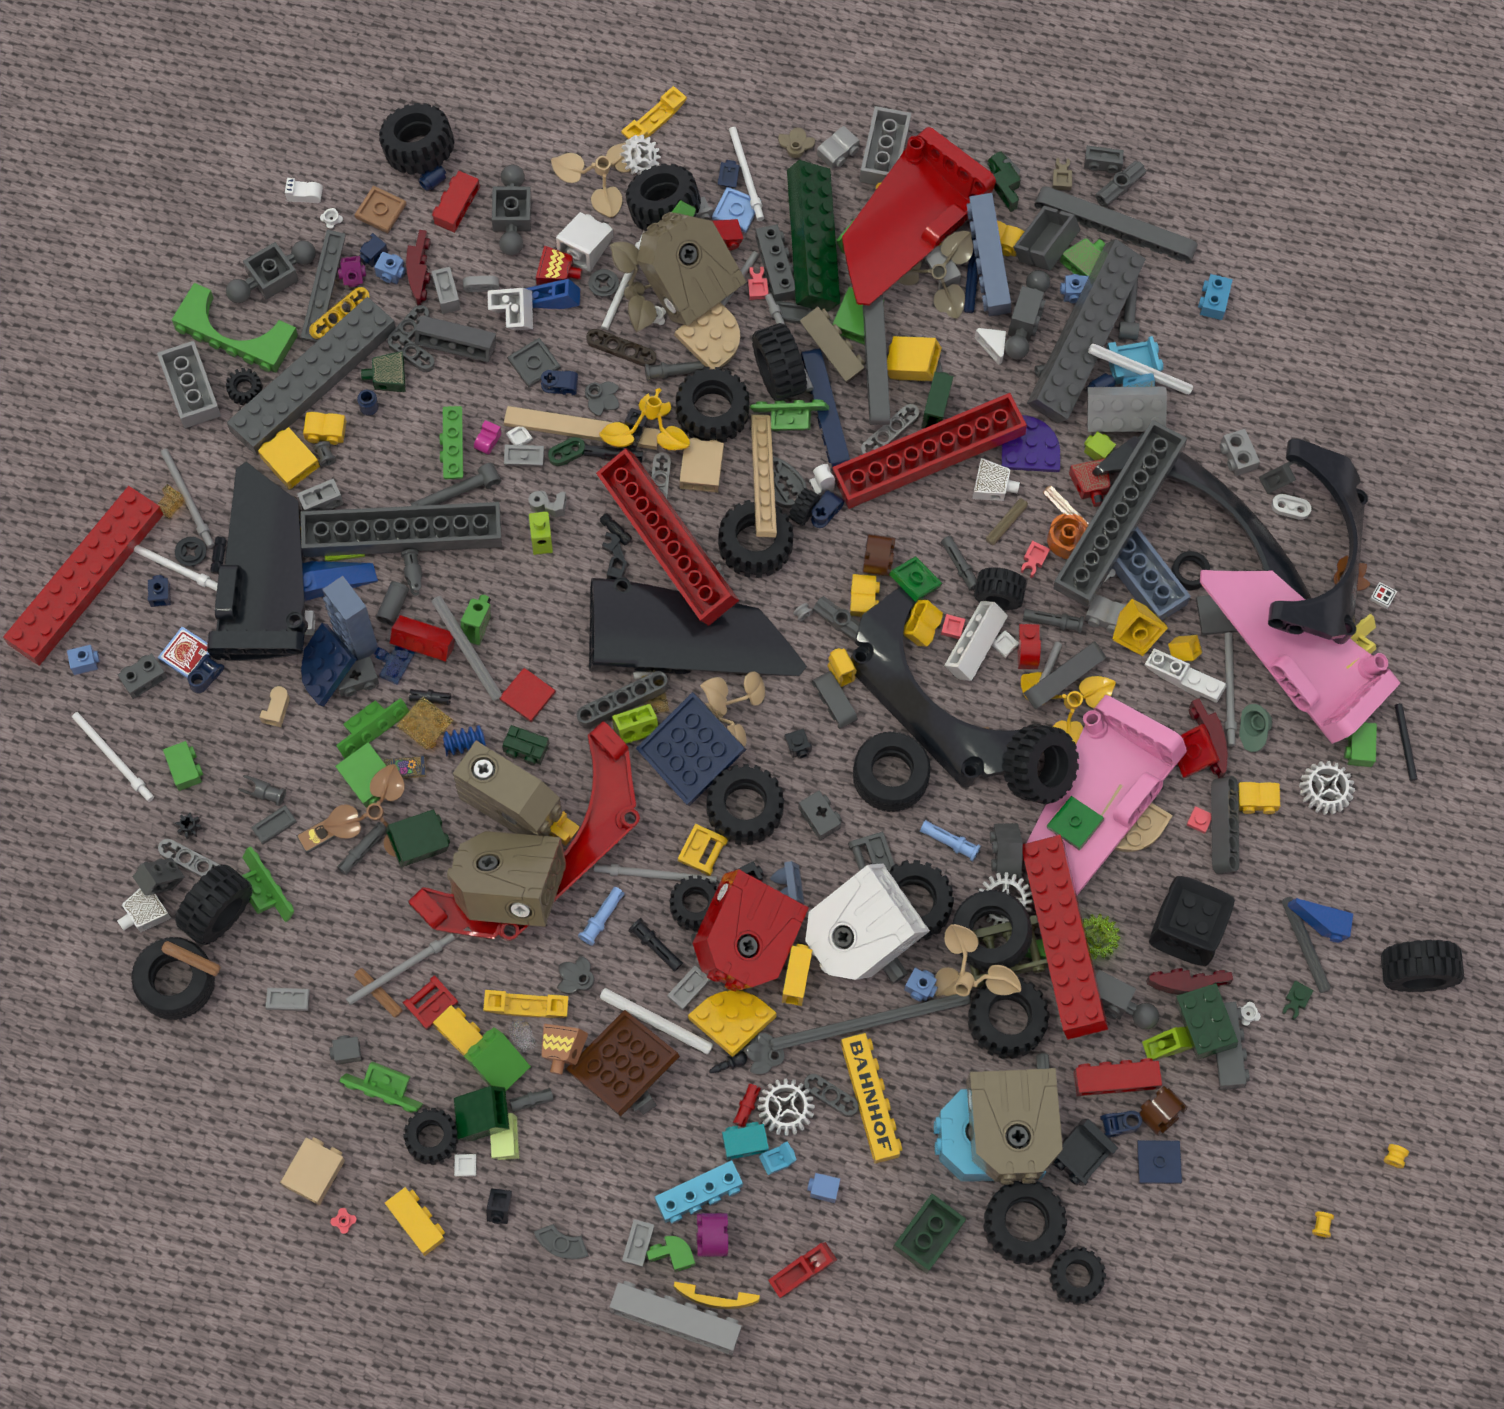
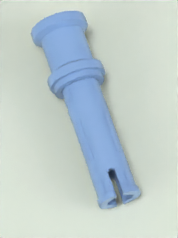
[920,820,981,862]
[578,887,625,946]

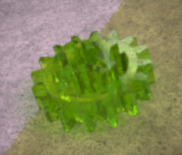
[1083,914,1121,959]

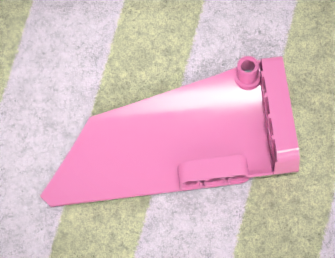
[1200,570,1400,744]
[1027,695,1187,895]

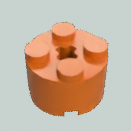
[1047,513,1088,559]

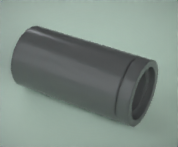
[376,581,409,626]

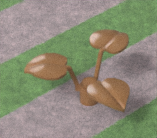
[323,764,405,857]

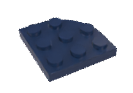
[301,623,357,707]

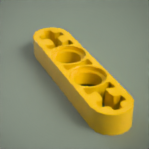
[309,287,369,339]

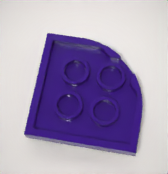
[1001,415,1060,472]

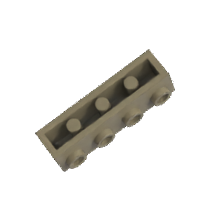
[800,307,865,383]

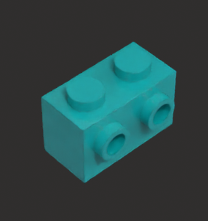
[722,1122,769,1161]

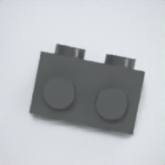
[1084,145,1124,174]

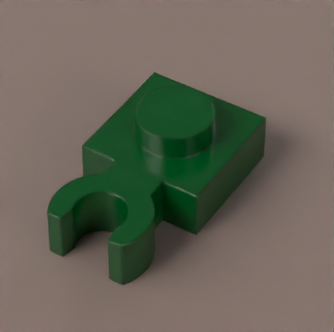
[1282,981,1314,1020]

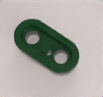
[548,437,585,466]

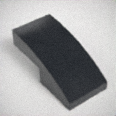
[624,408,648,451]

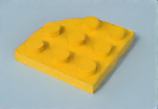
[688,990,777,1057]

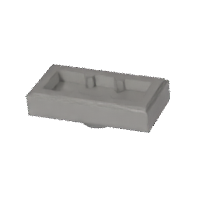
[266,988,310,1011]

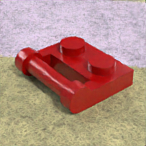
[402,975,458,1030]

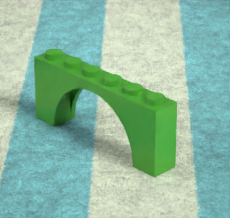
[172,283,298,373]

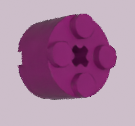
[696,1213,728,1257]

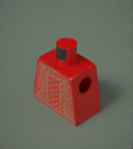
[1069,458,1110,507]

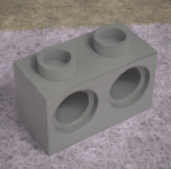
[1220,429,1260,476]
[297,479,344,511]

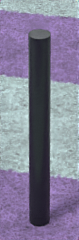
[1394,703,1418,781]

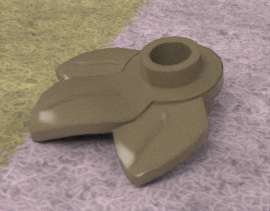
[778,127,815,158]

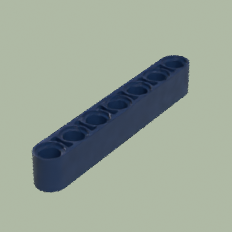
[801,348,850,471]

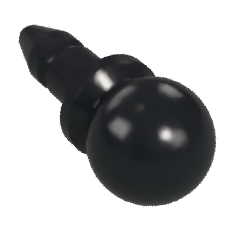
[709,1051,747,1074]

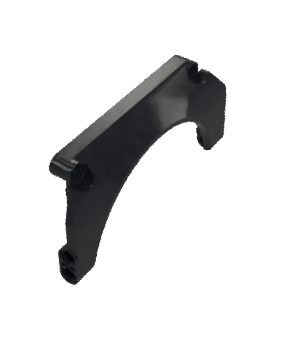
[1268,438,1368,644]
[850,586,1020,787]

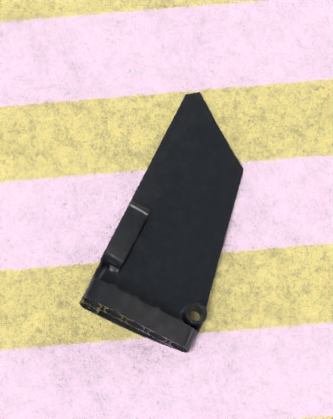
[206,462,308,661]
[589,577,807,676]

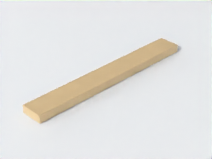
[504,406,660,450]
[751,414,777,537]

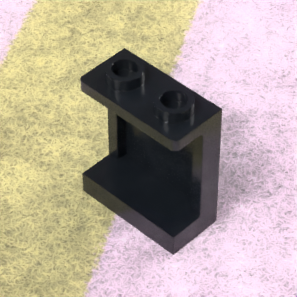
[1053,1119,1118,1186]

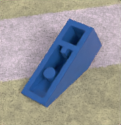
[525,279,581,309]
[1288,898,1353,943]

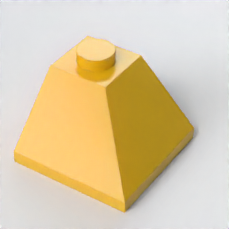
[1112,599,1168,656]

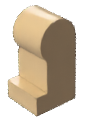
[260,686,290,727]

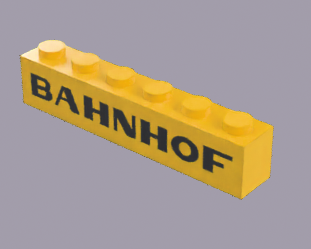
[841,1033,902,1164]

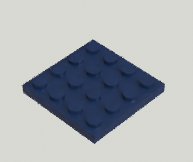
[636,692,747,806]

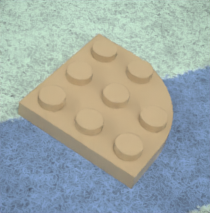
[674,302,740,369]
[1101,784,1173,852]

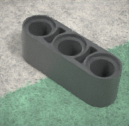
[812,671,858,729]

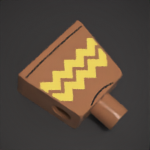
[541,1024,588,1075]

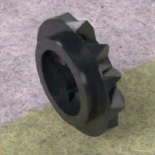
[175,537,207,567]

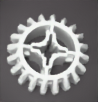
[1299,761,1355,815]
[979,872,1033,925]
[758,1079,815,1136]

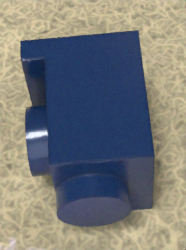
[359,233,388,267]
[148,575,171,607]

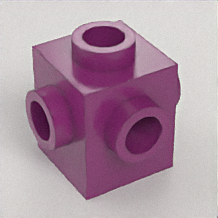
[338,256,366,287]

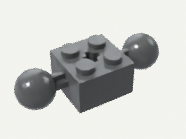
[492,164,532,256]
[226,240,316,303]
[1005,270,1050,360]
[1096,970,1159,1030]

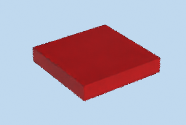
[499,668,556,722]
[1177,724,1220,778]

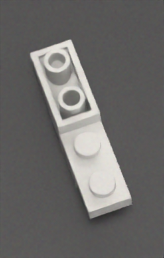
[1145,648,1226,703]

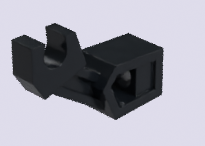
[602,532,627,579]

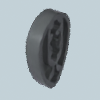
[773,457,806,508]

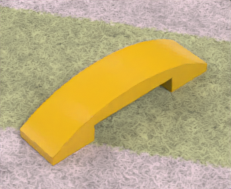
[621,86,687,139]
[483,990,568,1018]
[674,1282,760,1309]

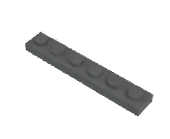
[301,229,346,343]

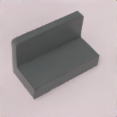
[1259,461,1296,494]

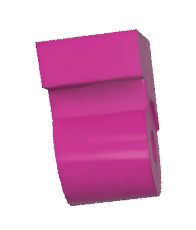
[474,420,501,455]

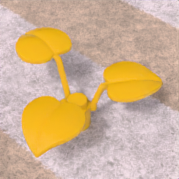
[599,388,690,450]
[1021,672,1116,744]

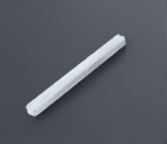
[1088,344,1193,395]
[600,988,713,1054]

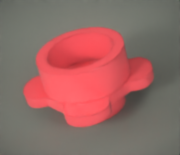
[331,1208,357,1234]

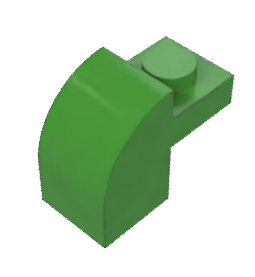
[646,1236,695,1272]

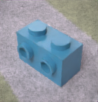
[1198,274,1233,320]

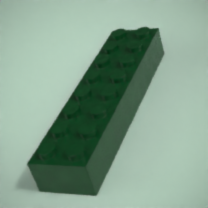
[787,160,840,312]

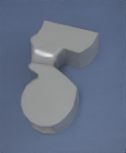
[529,491,567,518]

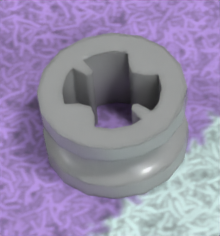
[793,603,813,622]

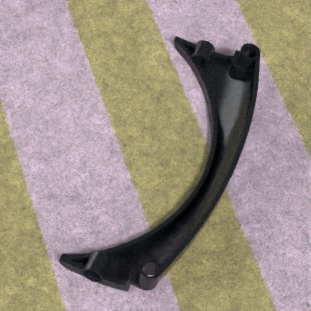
[1092,432,1311,600]

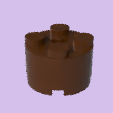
[863,534,896,577]
[1139,1086,1188,1136]

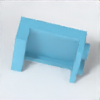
[1106,336,1163,385]

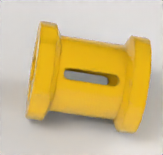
[1312,1211,1334,1238]

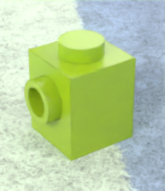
[1084,431,1116,460]

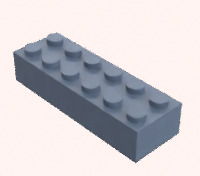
[967,193,1011,316]
[1112,527,1191,621]
[322,576,379,660]

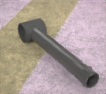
[1118,277,1140,340]
[411,463,501,506]

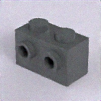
[117,653,167,699]
[132,858,185,896]

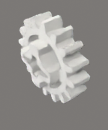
[620,135,661,175]

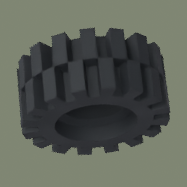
[226,368,262,405]
[788,488,820,526]

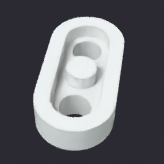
[1271,494,1311,520]

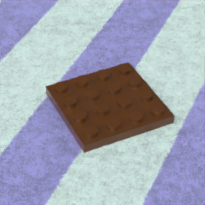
[566,1010,680,1117]

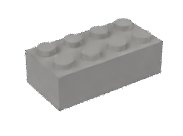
[859,106,911,185]
[157,341,221,429]
[1087,387,1167,432]

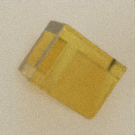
[157,484,185,519]

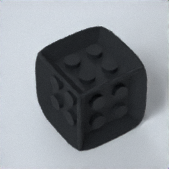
[1149,876,1235,966]

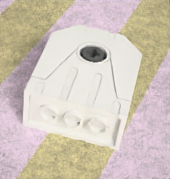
[805,864,930,980]

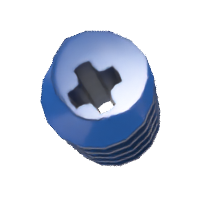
[443,725,486,757]

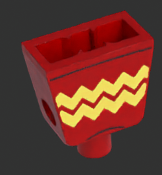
[536,246,583,286]

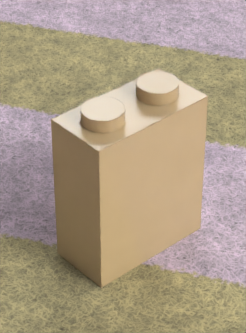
[680,438,724,493]
[280,1137,345,1206]

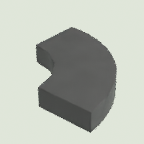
[534,1224,589,1260]

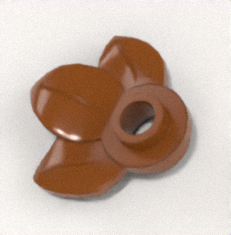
[1333,556,1370,591]

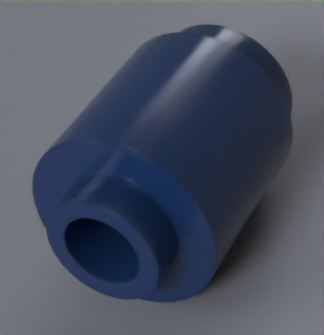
[418,166,446,191]
[1086,373,1116,392]
[357,389,379,415]

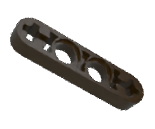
[586,329,657,367]

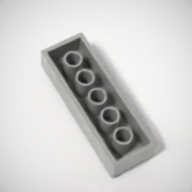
[609,1281,742,1356]

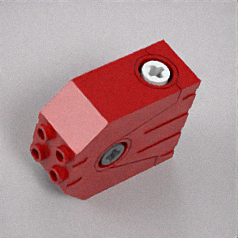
[692,869,809,992]

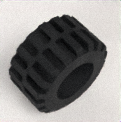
[974,567,1027,610]
[670,875,717,932]
[403,1108,459,1165]
[1049,1247,1106,1305]

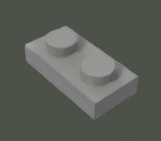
[504,445,544,466]
[667,966,710,1011]
[622,1219,655,1268]

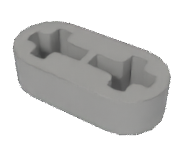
[463,276,499,292]

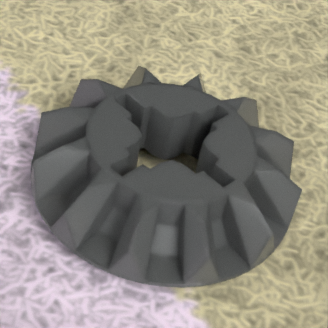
[588,269,619,298]

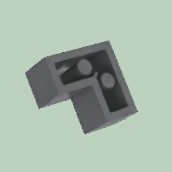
[990,823,1023,879]

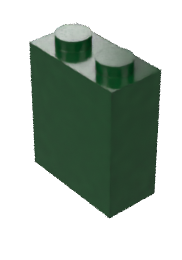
[921,372,954,429]
[386,809,450,868]
[454,1086,510,1141]

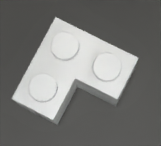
[488,288,533,330]

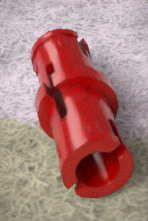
[733,1084,761,1128]

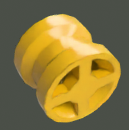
[1383,1144,1409,1168]

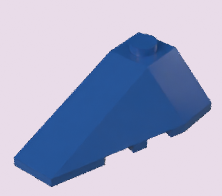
[303,561,378,601]

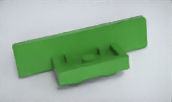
[750,400,829,431]
[440,406,463,479]
[336,698,410,759]
[242,847,294,922]
[339,1062,423,1112]

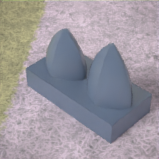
[770,861,804,905]

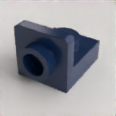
[718,160,740,188]

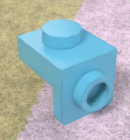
[759,1142,797,1175]

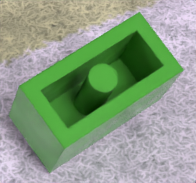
[1344,722,1377,767]
[163,741,203,791]

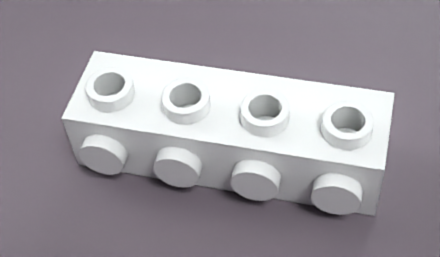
[944,601,1008,681]

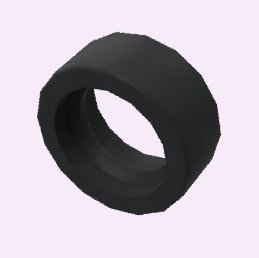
[1171,551,1210,591]

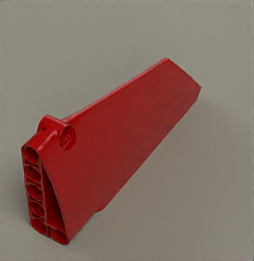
[842,127,996,306]

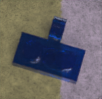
[374,646,416,685]

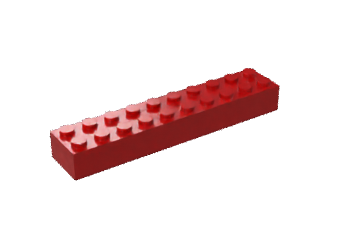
[832,393,1027,509]
[596,448,739,625]
[3,485,163,666]
[1022,835,1108,1040]

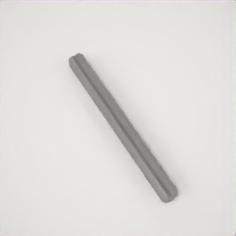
[432,596,502,701]

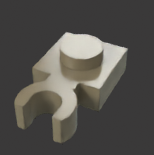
[1052,158,1072,190]

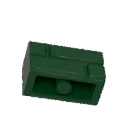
[502,725,550,765]

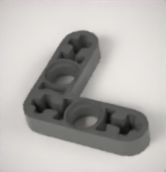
[387,305,435,372]

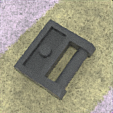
[848,832,895,871]

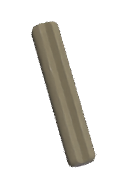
[986,498,1028,545]

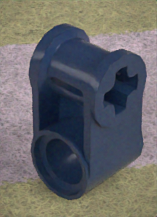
[541,370,578,395]
[811,490,845,528]
[187,654,224,693]
[1100,1111,1142,1138]

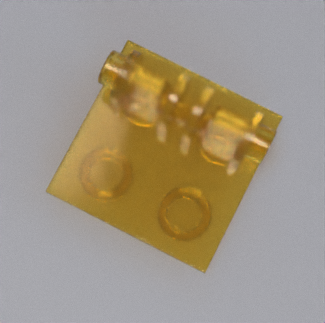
[396,697,453,750]

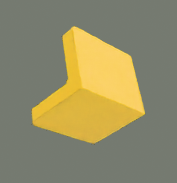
[1168,635,1202,661]
[549,811,579,846]

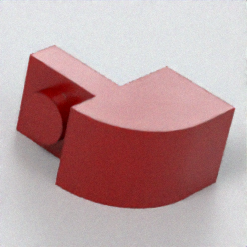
[1017,624,1041,669]

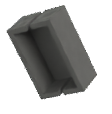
[1013,206,1081,271]

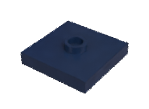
[1137,1140,1182,1184]

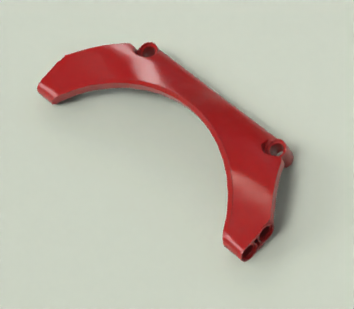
[408,721,640,941]

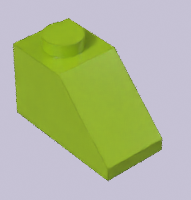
[1142,1027,1192,1060]

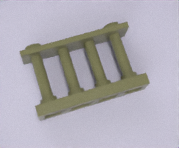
[970,915,1048,988]

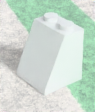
[556,212,613,272]

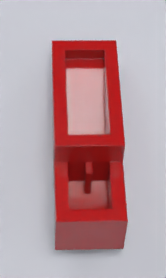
[768,1242,837,1298]

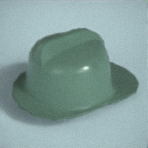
[1239,704,1273,752]

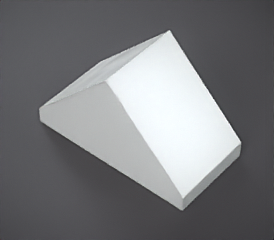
[975,328,1006,365]

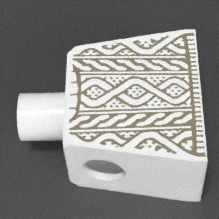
[972,458,1020,501]
[117,888,171,932]

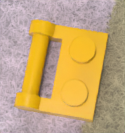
[678,823,728,876]

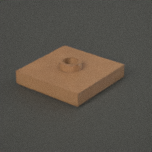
[354,185,407,234]

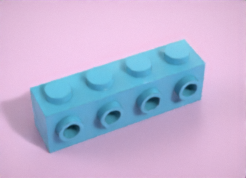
[655,1160,743,1224]

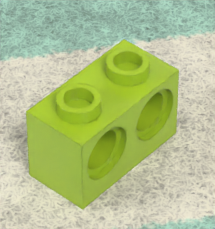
[612,704,658,744]

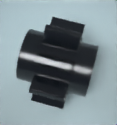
[175,812,202,839]

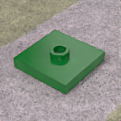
[889,556,943,602]
[1047,796,1104,850]

